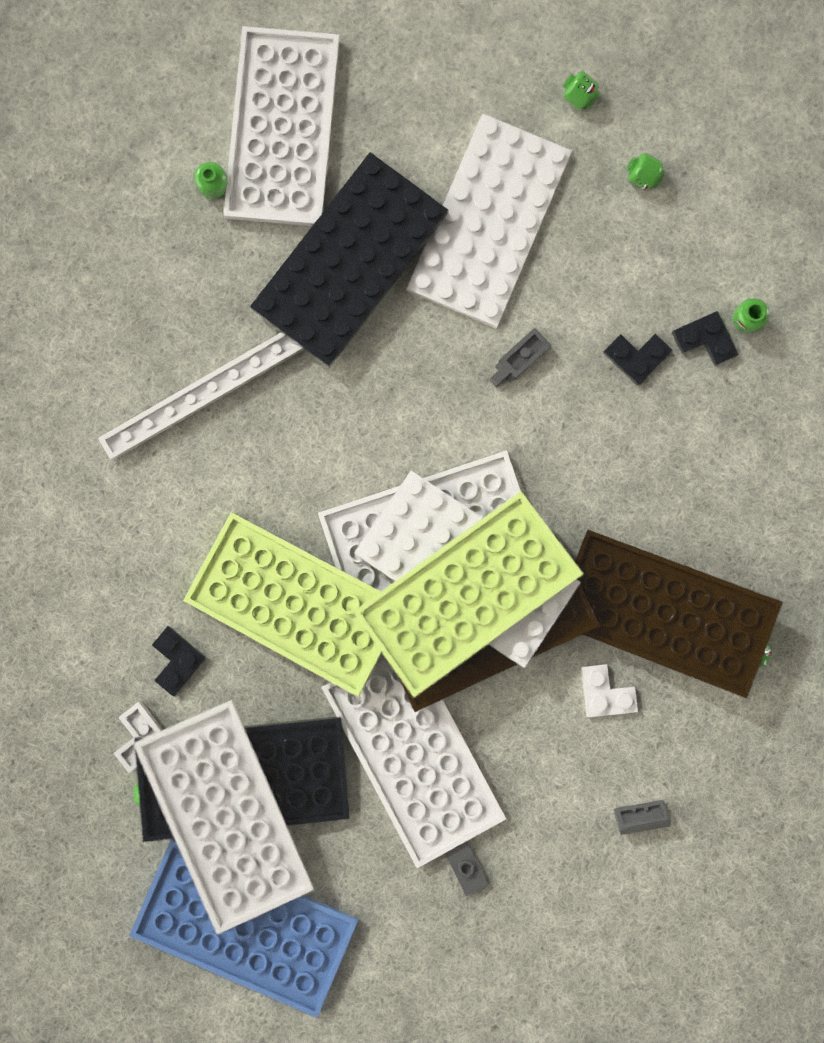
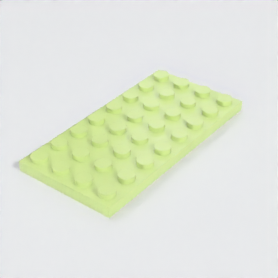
[353,491,583,697]
[183,512,382,697]

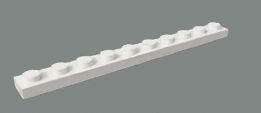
[98,332,305,460]

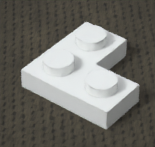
[581,664,638,717]
[114,701,163,773]

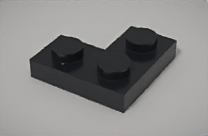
[672,311,739,366]
[603,334,673,386]
[152,626,207,697]

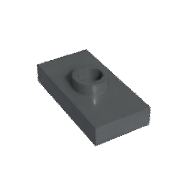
[614,800,671,835]
[445,841,489,896]

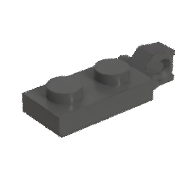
[489,328,552,387]

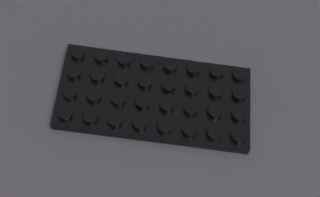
[250,152,449,368]
[134,716,350,842]

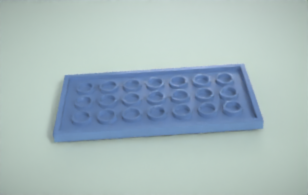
[129,839,358,1018]

